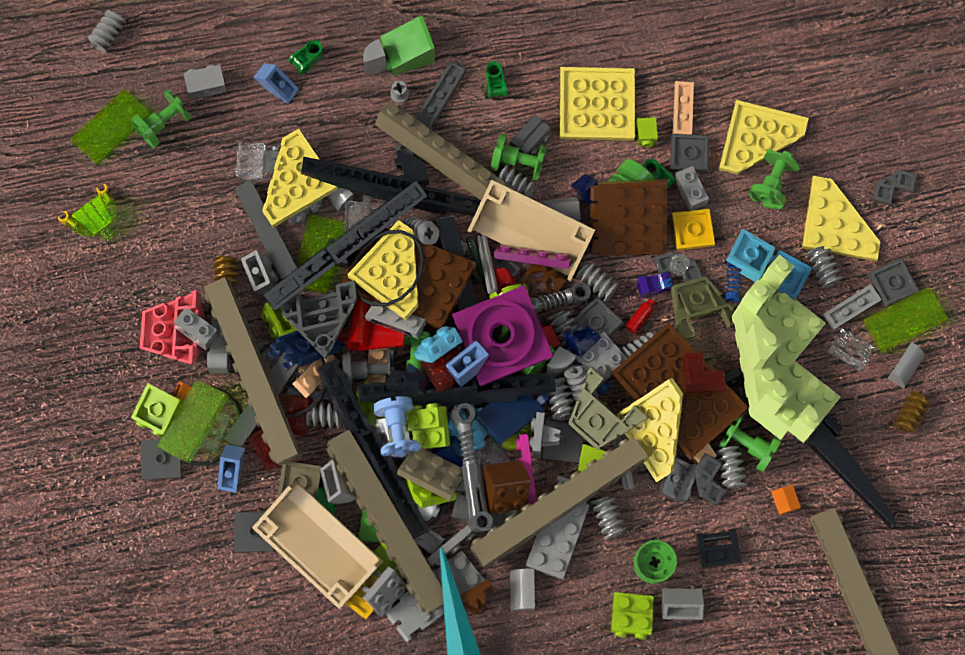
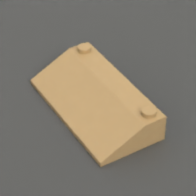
[468,180,595,281]
[252,481,383,609]

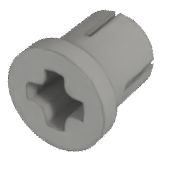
[390,81,409,103]

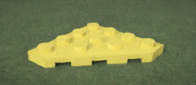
[719,100,809,175]
[262,129,338,228]
[802,176,880,261]
[347,220,419,321]
[616,378,683,482]

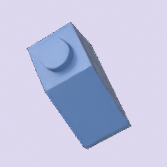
[254,63,299,103]
[446,341,489,387]
[217,444,245,493]

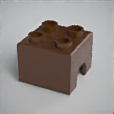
[483,460,531,514]

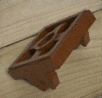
[517,264,566,312]
[460,579,493,616]

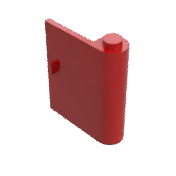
[346,296,406,351]

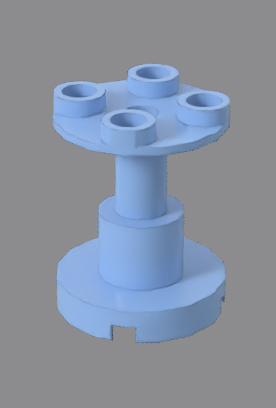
[374,396,421,458]

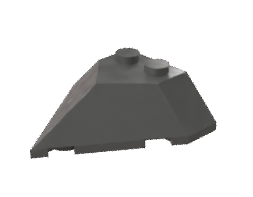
[281,281,357,359]

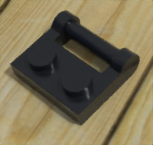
[696,528,742,569]

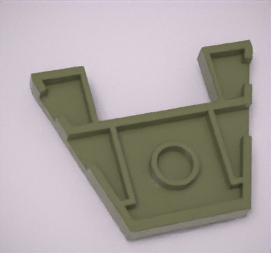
[671,276,735,341]
[568,367,649,449]

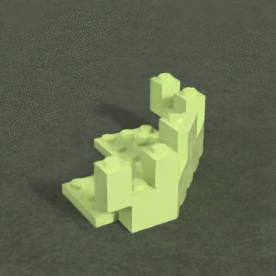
[732,255,841,443]

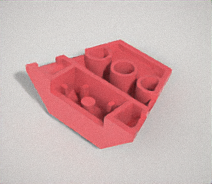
[140,290,205,365]

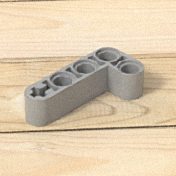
[207,308,231,374]

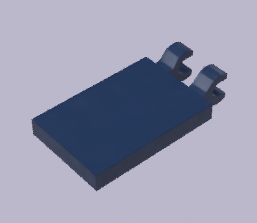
[268,331,344,371]
[475,393,551,446]

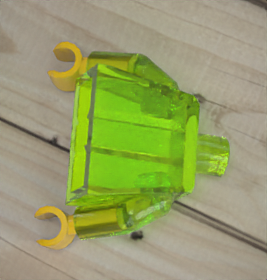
[58,184,117,241]

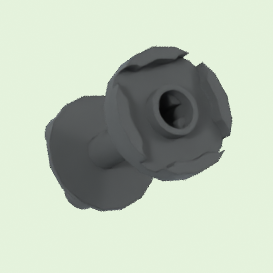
[343,349,394,390]

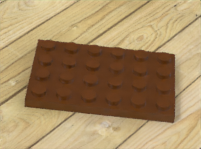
[341,228,477,329]
[611,323,748,460]

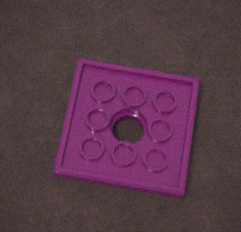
[452,285,554,387]

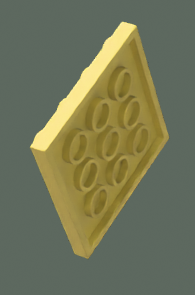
[560,67,635,141]

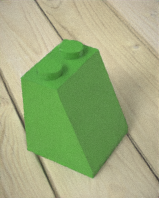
[381,16,435,76]

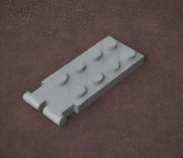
[526,475,589,580]
[385,550,485,642]

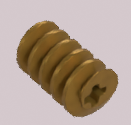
[213,256,239,292]
[892,391,931,433]

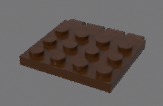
[590,179,667,256]

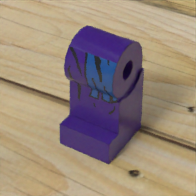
[636,272,674,299]

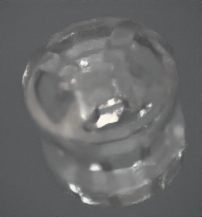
[669,254,690,276]

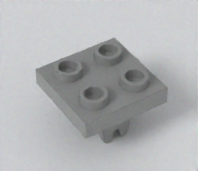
[575,332,627,383]
[529,412,561,459]
[361,566,406,617]

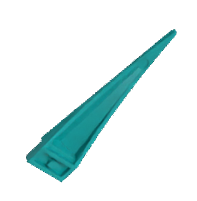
[440,547,481,655]

